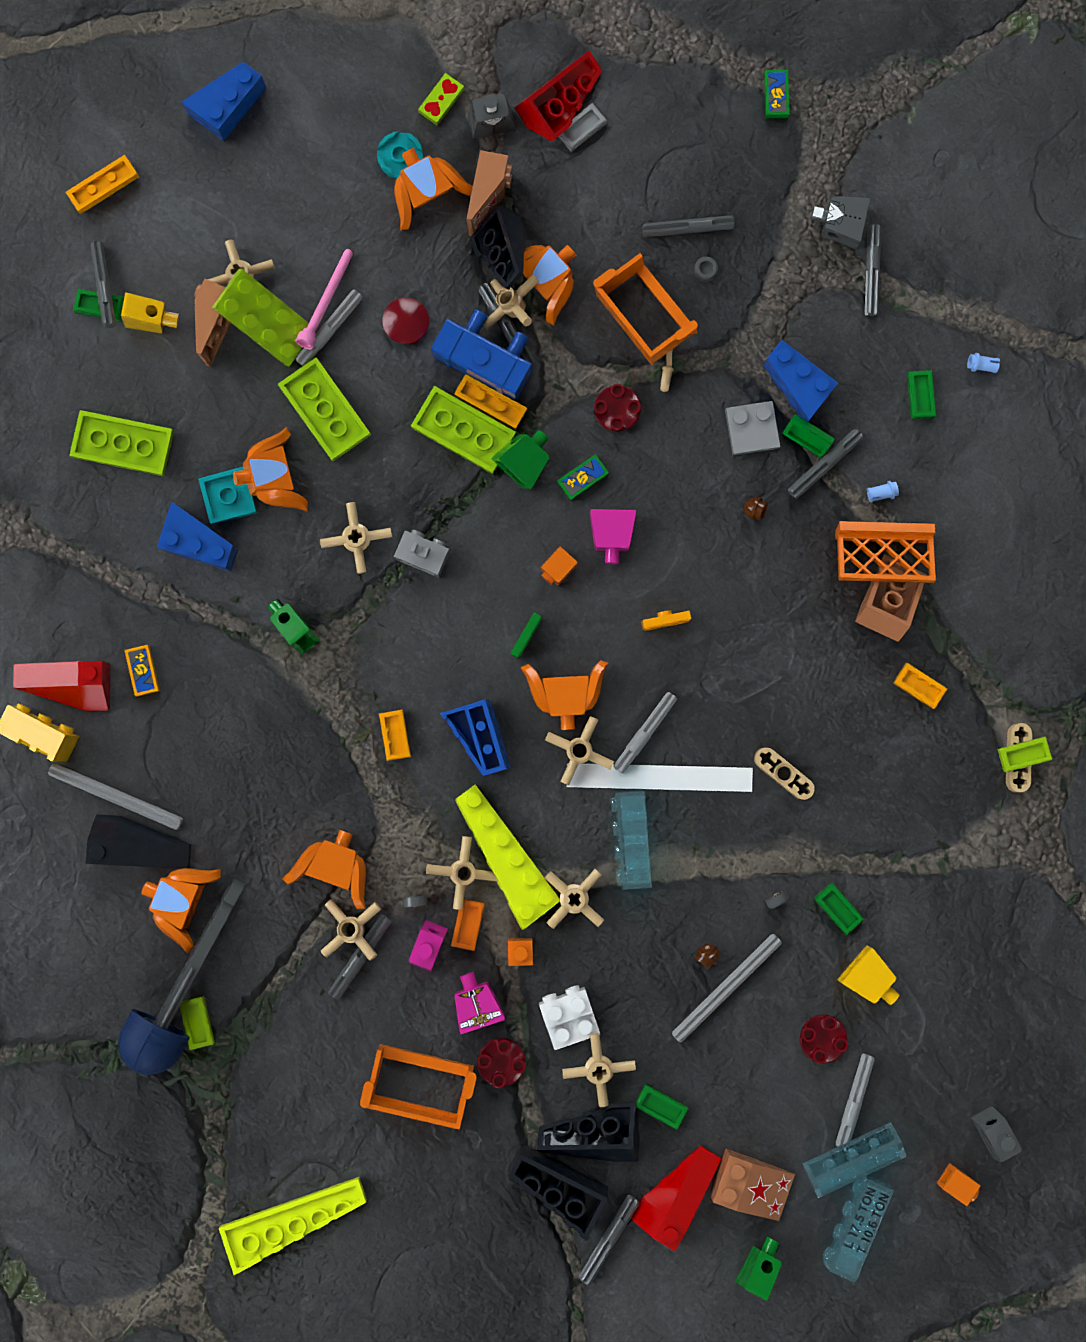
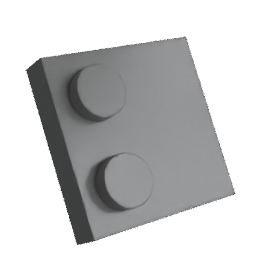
[725,401,780,456]

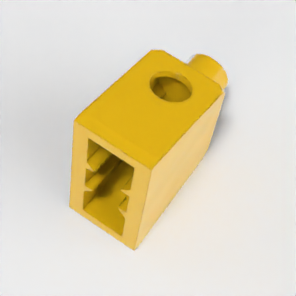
[121,292,179,333]
[837,945,899,1005]

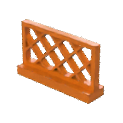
[835,521,936,583]

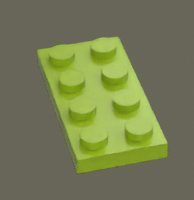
[212,269,309,367]
[278,358,371,462]
[411,386,516,474]
[69,410,174,476]

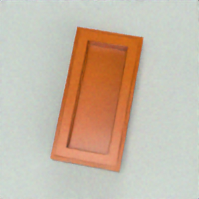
[451,899,485,951]

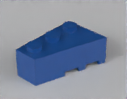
[181,62,266,141]
[763,340,838,422]
[157,502,238,572]
[440,699,511,776]

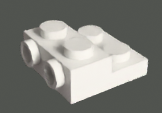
[539,985,600,1050]

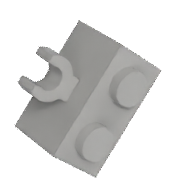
[394,529,450,578]

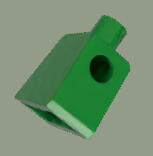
[491,430,549,489]
[268,599,320,655]
[735,1236,782,1301]

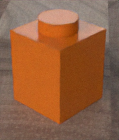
[541,546,578,586]
[508,938,533,966]
[937,1163,980,1206]

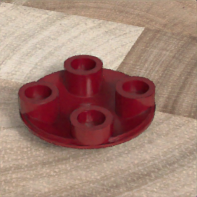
[382,298,429,344]
[594,384,641,432]
[800,1014,848,1064]
[477,1038,526,1088]

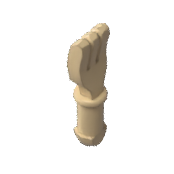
[660,348,674,392]

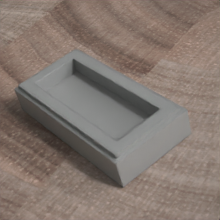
[558,103,607,152]

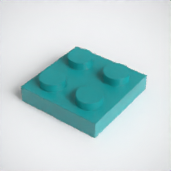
[198,467,258,525]

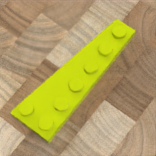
[455,784,560,930]
[219,1177,367,1275]

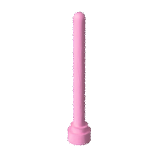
[295,249,353,350]

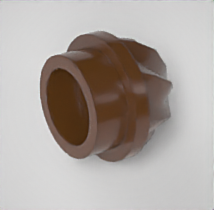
[744,497,768,521]
[694,944,720,969]

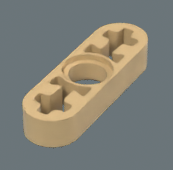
[1006,723,1032,792]
[754,748,814,800]

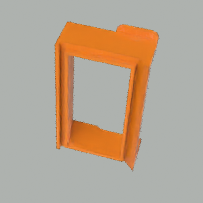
[593,253,698,365]
[360,1044,477,1130]

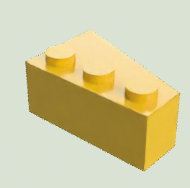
[0,703,80,762]

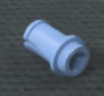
[967,353,1000,373]
[867,481,899,503]

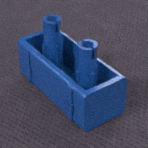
[431,309,533,402]

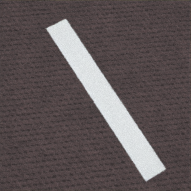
[567,763,753,792]

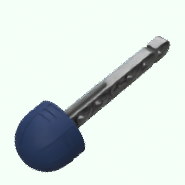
[118,878,245,1075]

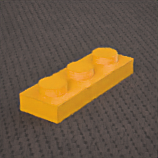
[66,154,139,214]
[454,374,527,430]

